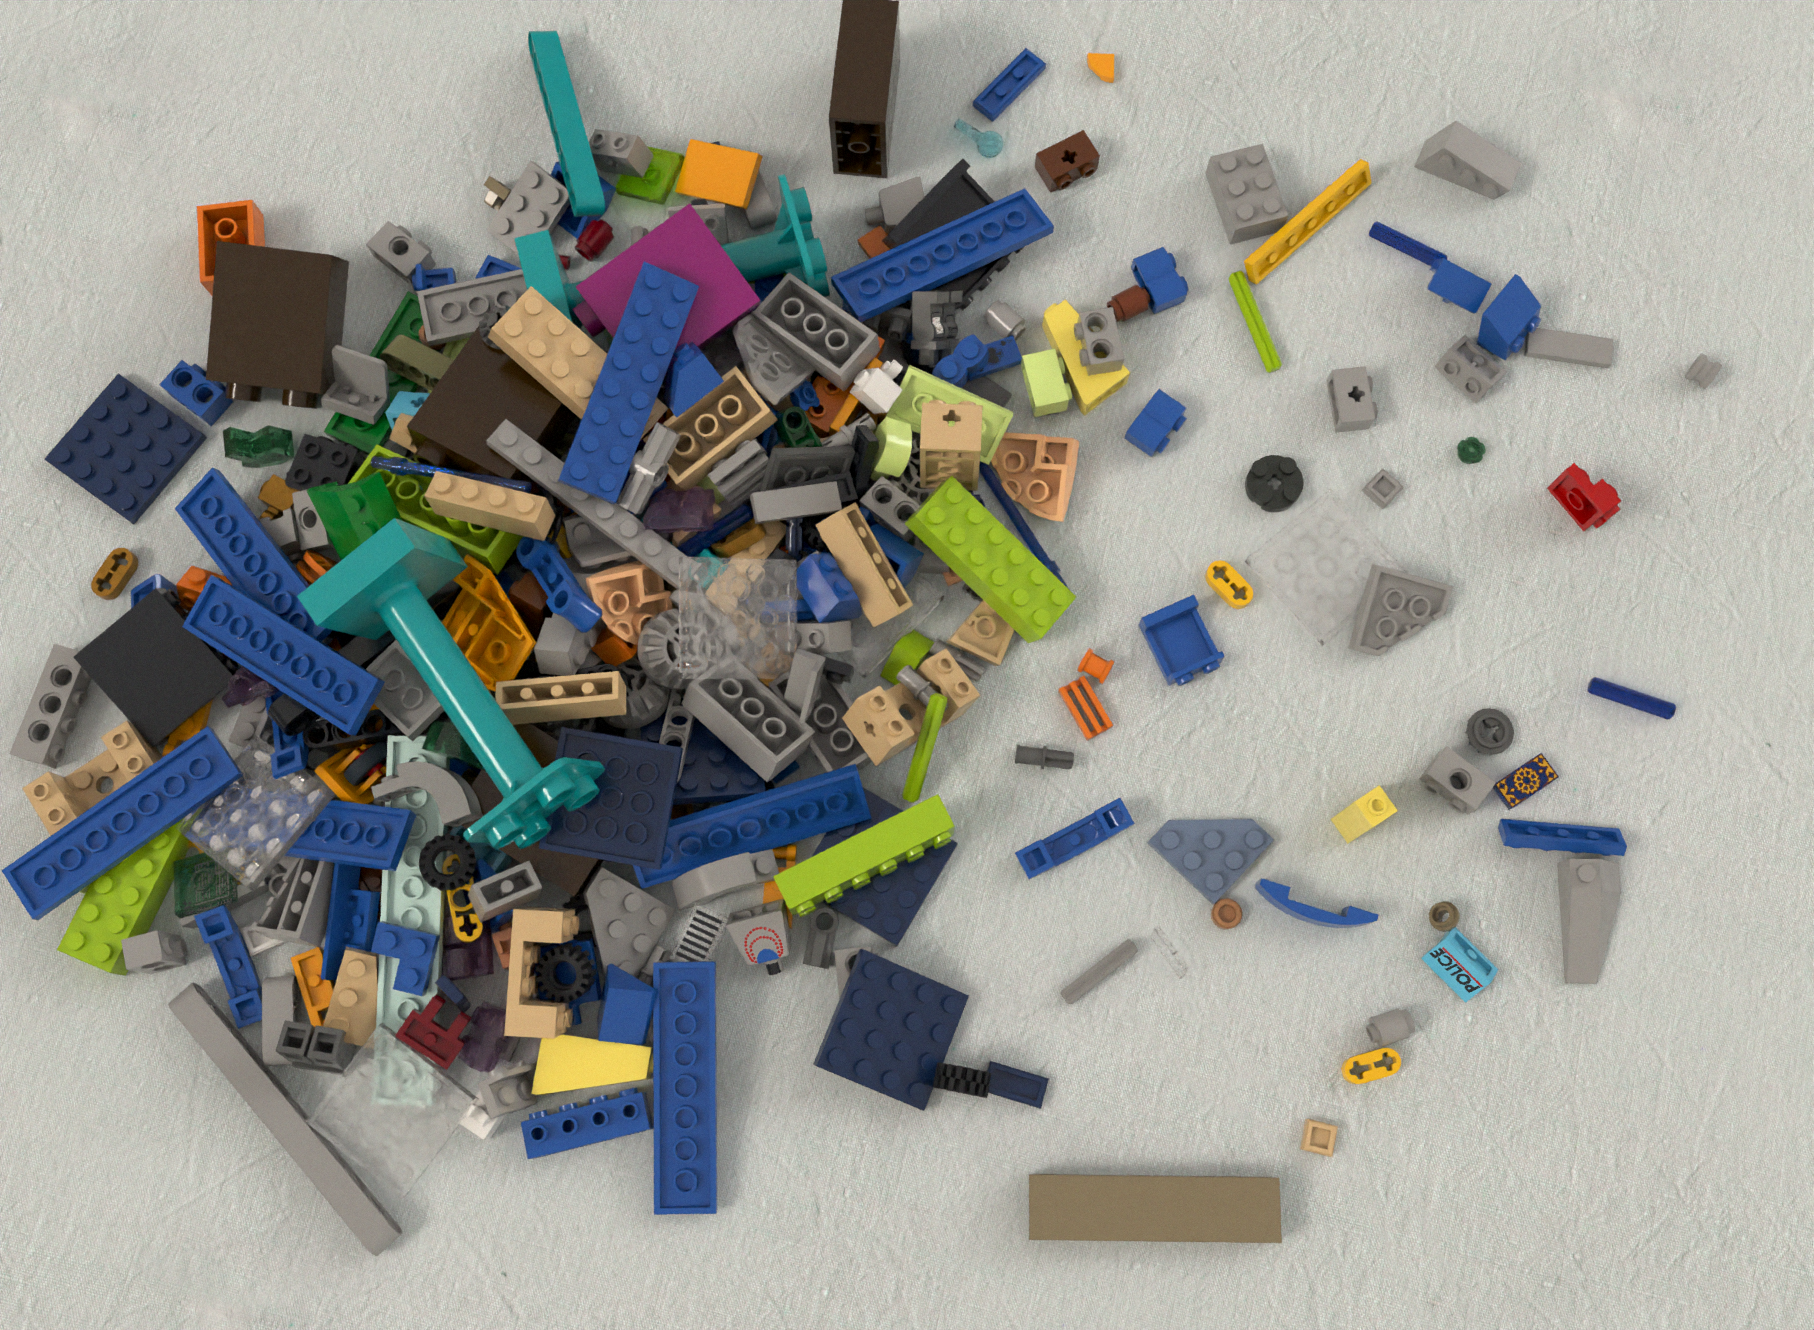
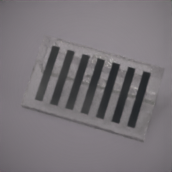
[670,903,728,962]

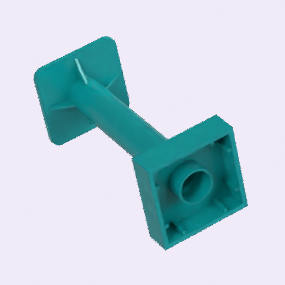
[514,174,830,331]
[297,518,605,849]

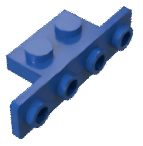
[321,863,380,980]

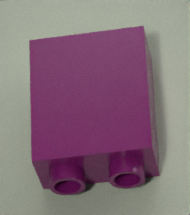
[572,203,760,376]

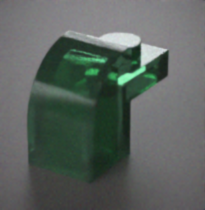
[223,425,294,468]
[422,721,485,771]

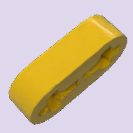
[1205,560,1253,609]
[1341,1048,1401,1084]

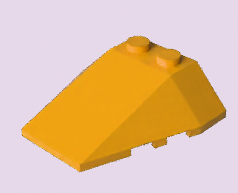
[442,554,536,691]

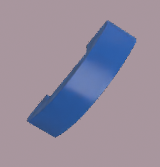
[265,688,308,779]
[1015,798,1135,880]
[1255,878,1379,928]
[194,904,262,1029]

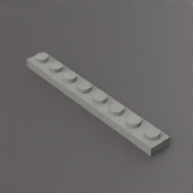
[487,419,697,590]

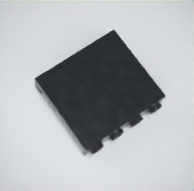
[882,159,1025,311]
[73,588,243,747]

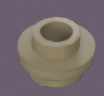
[1429,901,1460,932]

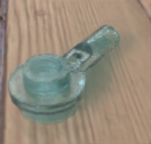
[954,118,1003,158]

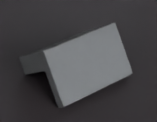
[783,649,826,724]

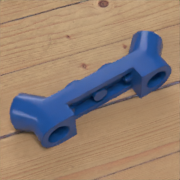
[516,536,603,633]

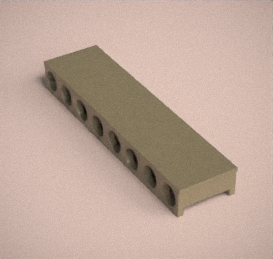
[1029,1174,1282,1243]

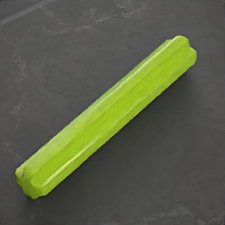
[1229,271,1282,373]
[902,693,947,803]

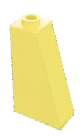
[1042,299,1130,416]
[1330,785,1398,844]
[531,1035,653,1095]

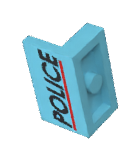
[1421,927,1498,1003]

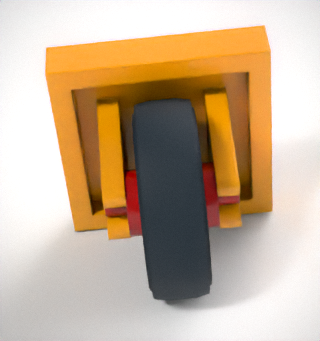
[314,740,388,805]

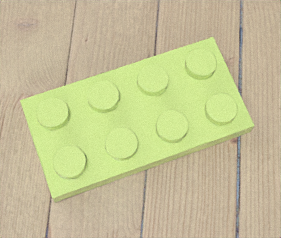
[886,365,1013,465]

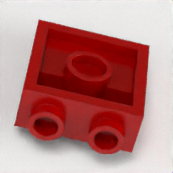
[1547,463,1622,531]

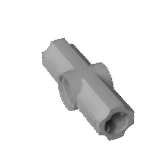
[617,422,681,515]

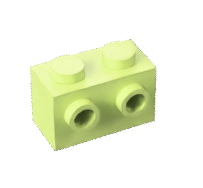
[1021,349,1072,417]

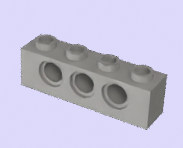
[9,644,92,769]

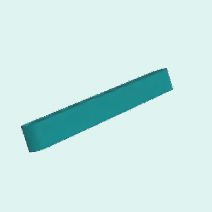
[528,31,605,217]

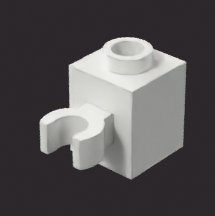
[850,360,903,414]
[458,1091,506,1140]

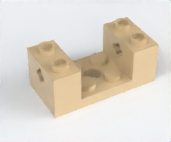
[920,400,983,491]
[842,648,980,766]
[22,721,163,836]
[504,906,579,1039]

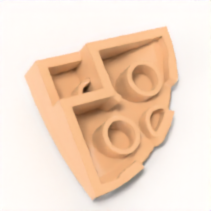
[991,432,1079,522]
[586,560,673,645]

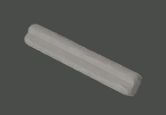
[1061,939,1138,1004]

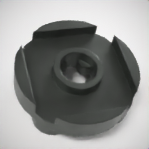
[1245,455,1304,512]

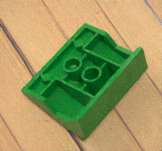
[306,472,403,560]

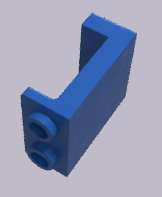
[1138,594,1225,686]

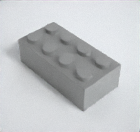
[752,273,880,391]
[768,653,873,773]
[681,654,816,783]

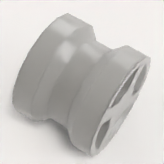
[1685,353,1722,389]

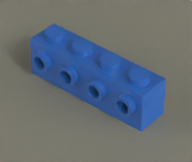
[521,1087,654,1159]

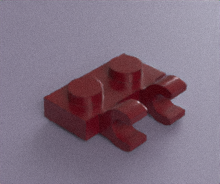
[395,994,472,1070]

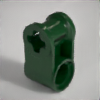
[774,407,822,448]

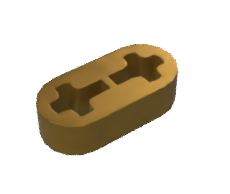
[711,517,766,559]
[91,548,138,600]

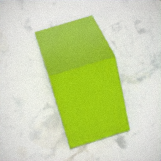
[880,628,934,685]

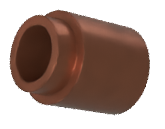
[1107,285,1150,322]

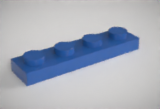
[1498,819,1627,856]

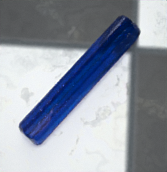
[1369,221,1448,266]
[676,504,754,559]
[1587,677,1676,719]

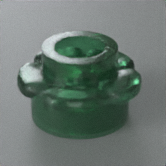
[1457,437,1486,464]

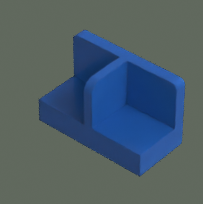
[1427,258,1492,313]

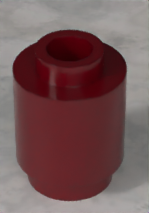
[574,219,614,262]

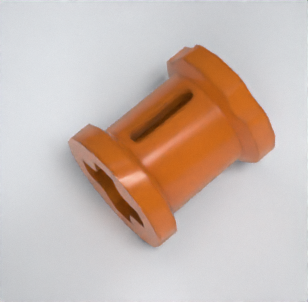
[1077,648,1115,684]

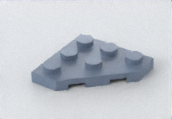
[1147,819,1274,905]

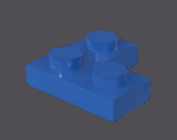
[371,921,440,996]

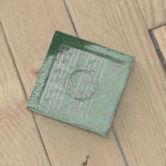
[174,847,238,919]

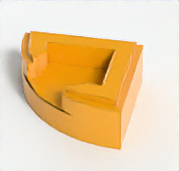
[1087,53,1114,83]

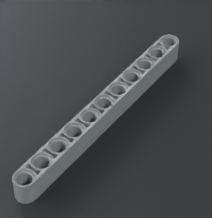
[168,982,402,1256]

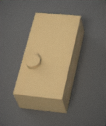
[643,366,778,492]

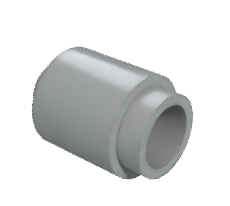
[984,300,1025,340]
[1366,1009,1415,1047]

